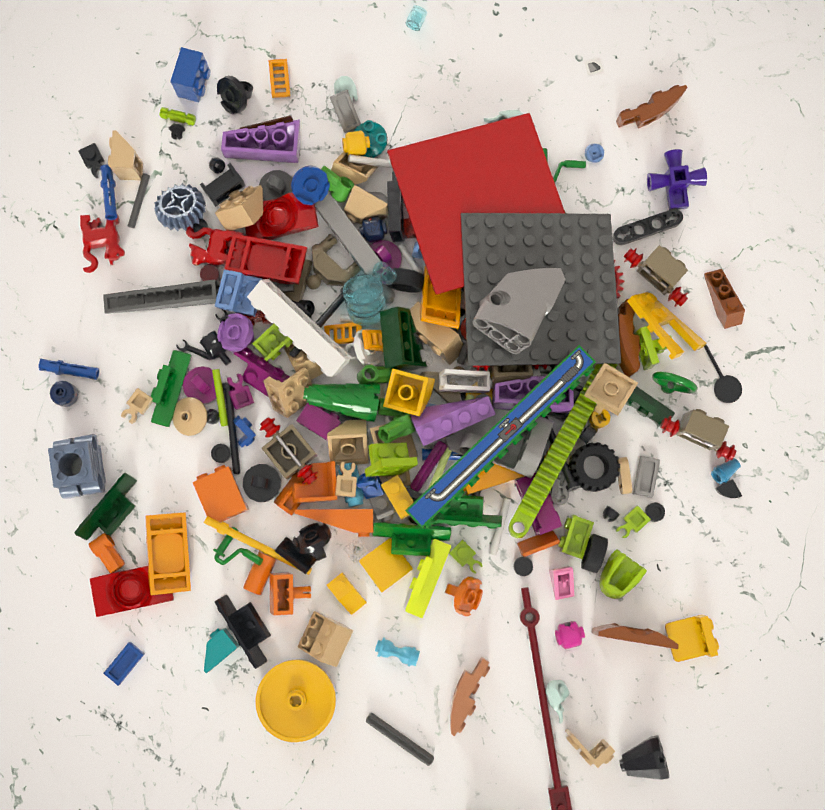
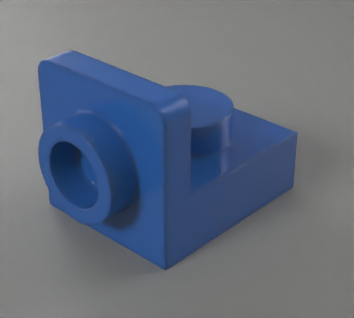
[356,473,385,499]

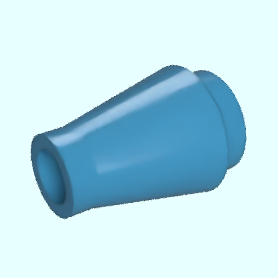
[711,458,741,484]

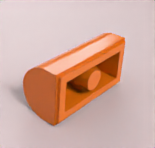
[243,551,277,595]

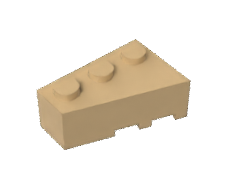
[410,301,463,365]

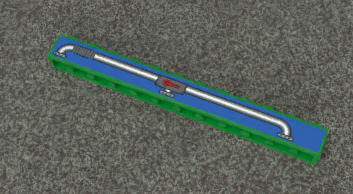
[405,345,596,529]

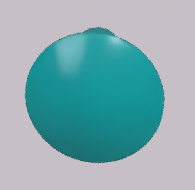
[354,120,388,158]

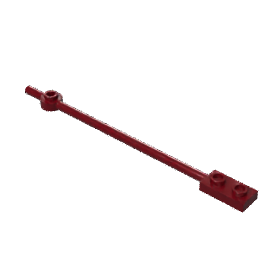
[519,587,572,810]

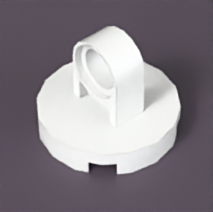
[344,328,382,366]

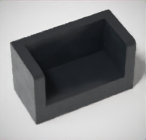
[200,163,246,207]

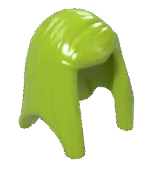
[599,549,647,599]

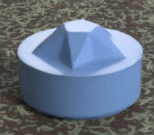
[584,144,604,163]

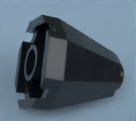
[619,735,670,780]

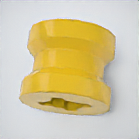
[589,409,611,429]

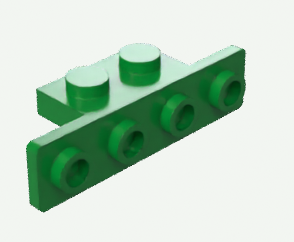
[151,350,192,427]
[433,495,502,529]
[373,522,451,557]

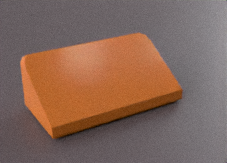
[274,472,304,516]
[517,530,560,557]

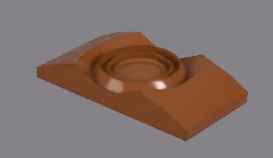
[591,623,679,649]

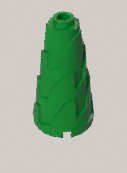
[303,383,380,422]

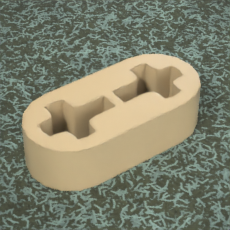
[617,457,632,494]

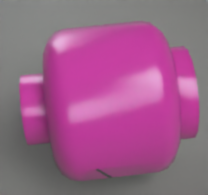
[555,621,585,649]

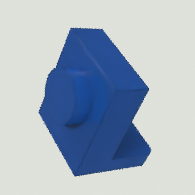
[233,415,256,448]

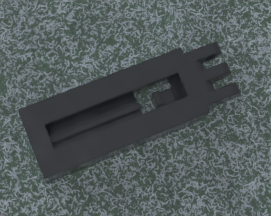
[387,171,405,243]

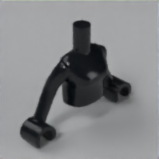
[176,309,232,366]

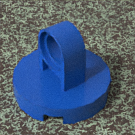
[291,165,330,205]

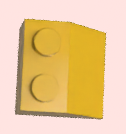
[383,369,435,416]

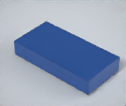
[103,641,145,686]

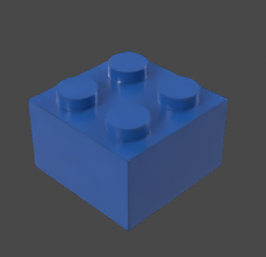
[170,47,211,103]

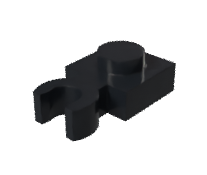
[78,143,105,179]

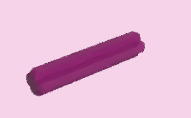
[410,440,448,492]

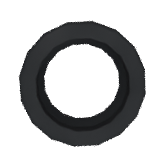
[387,268,424,293]
[581,534,608,573]

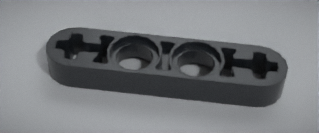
[613,209,683,245]

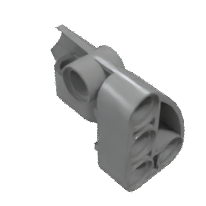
[473,268,566,354]
[445,409,554,478]

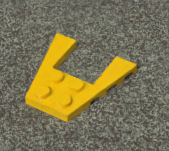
[627,292,707,360]

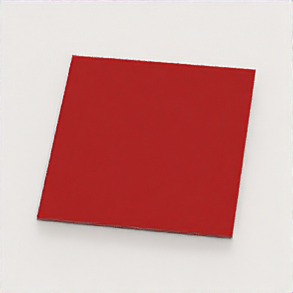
[387,113,565,295]

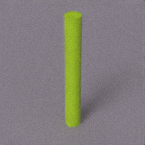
[212,369,228,427]

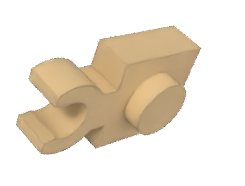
[121,388,153,424]
[335,462,357,497]

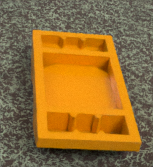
[420,266,461,329]
[145,512,191,595]

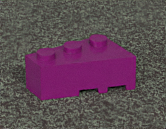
[514,472,562,535]

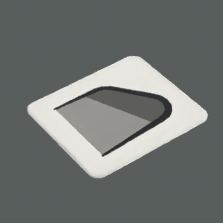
[584,58,604,75]

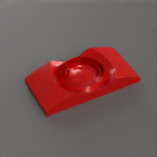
[245,192,319,240]
[224,234,308,285]
[89,566,174,617]

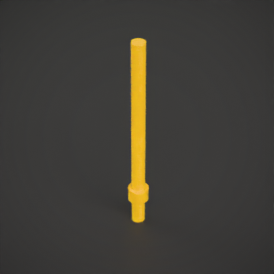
[204,516,312,575]

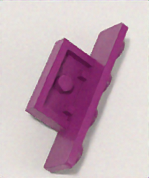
[233,347,290,397]

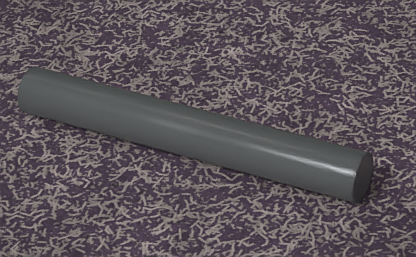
[127,173,150,229]

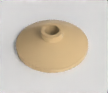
[172,397,207,436]

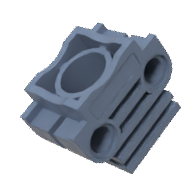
[48,434,106,499]

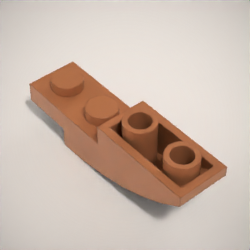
[450,657,490,736]

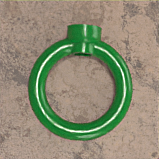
[652,371,698,394]

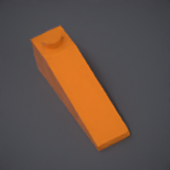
[295,509,374,537]

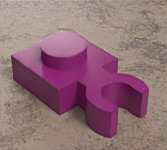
[227,373,254,410]

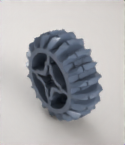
[154,183,206,231]

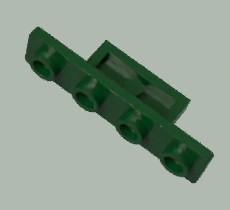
[626,386,675,426]
[74,472,137,540]

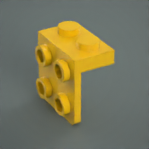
[665,614,719,662]

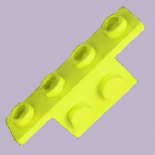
[405,539,451,618]

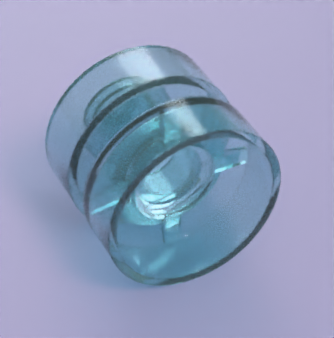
[343,274,387,326]

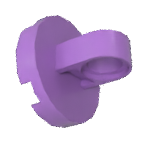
[217,313,254,352]

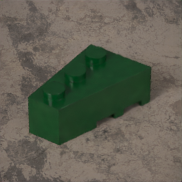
[380,306,427,371]

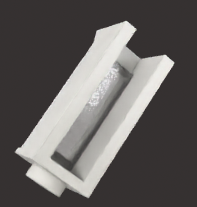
[439,369,492,394]

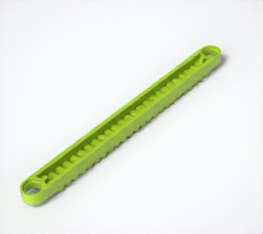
[508,364,618,539]

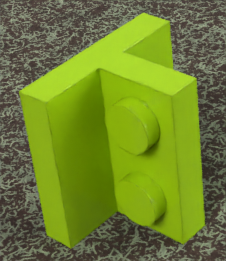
[634,326,672,371]
[365,442,418,477]

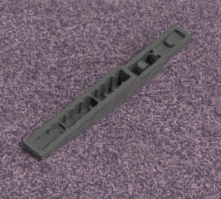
[103,280,295,314]

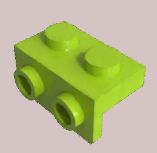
[252,323,293,361]
[558,514,594,559]

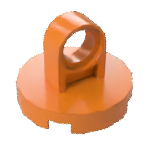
[444,576,483,616]

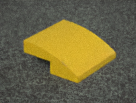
[359,538,413,593]

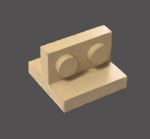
[584,363,638,416]

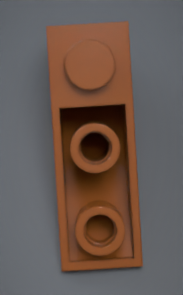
[704,269,745,329]

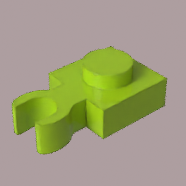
[616,505,651,538]
[449,539,483,574]

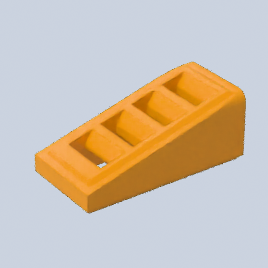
[268,59,290,98]
[324,322,362,344]
[362,330,383,352]

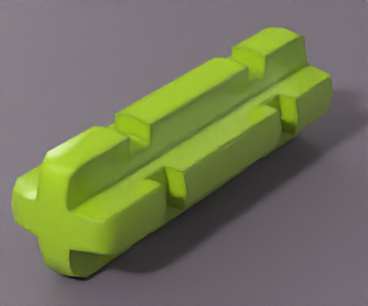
[159,107,196,126]

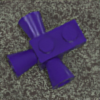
[647,149,707,210]

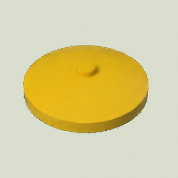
[255,659,336,742]

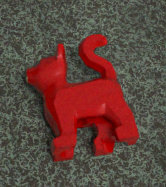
[80,214,125,273]
[186,226,243,266]

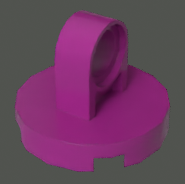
[370,240,402,278]
[183,366,216,404]

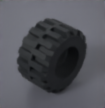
[568,442,621,492]

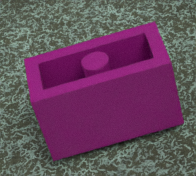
[296,403,342,442]

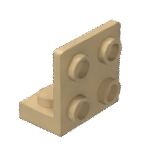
[263,367,312,418]

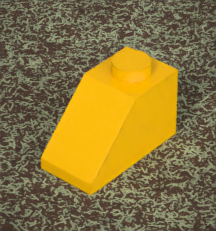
[327,572,367,615]

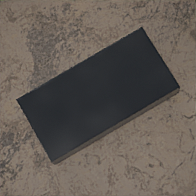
[275,537,317,575]

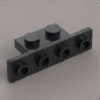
[215,595,271,669]

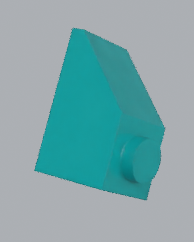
[204,628,240,674]

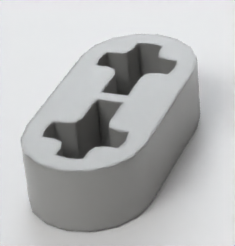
[550,470,569,505]

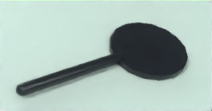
[704,345,742,403]

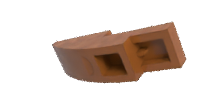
[616,85,688,129]
[618,299,641,378]

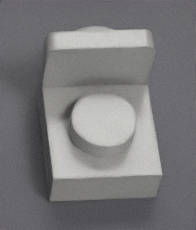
[369,493,396,522]

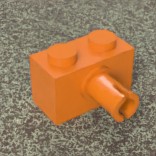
[269,572,311,616]

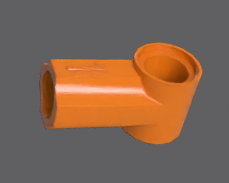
[88,533,126,574]

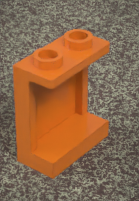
[192,465,249,522]

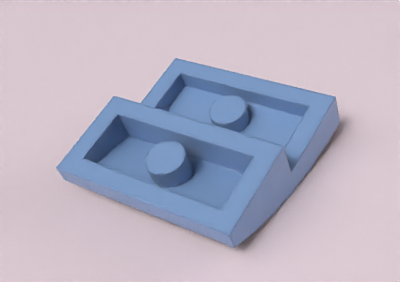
[215,270,262,317]

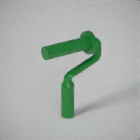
[543,148,586,182]
[213,526,263,565]

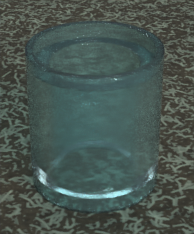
[405,5,428,31]
[373,261,397,285]

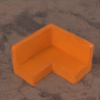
[292,461,338,504]

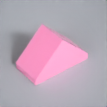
[549,566,575,600]

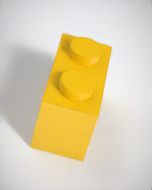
[381,475,414,520]

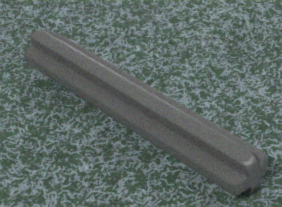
[366,713,434,766]

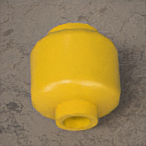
[342,131,370,156]

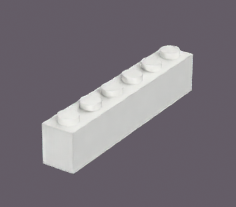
[247,279,352,377]

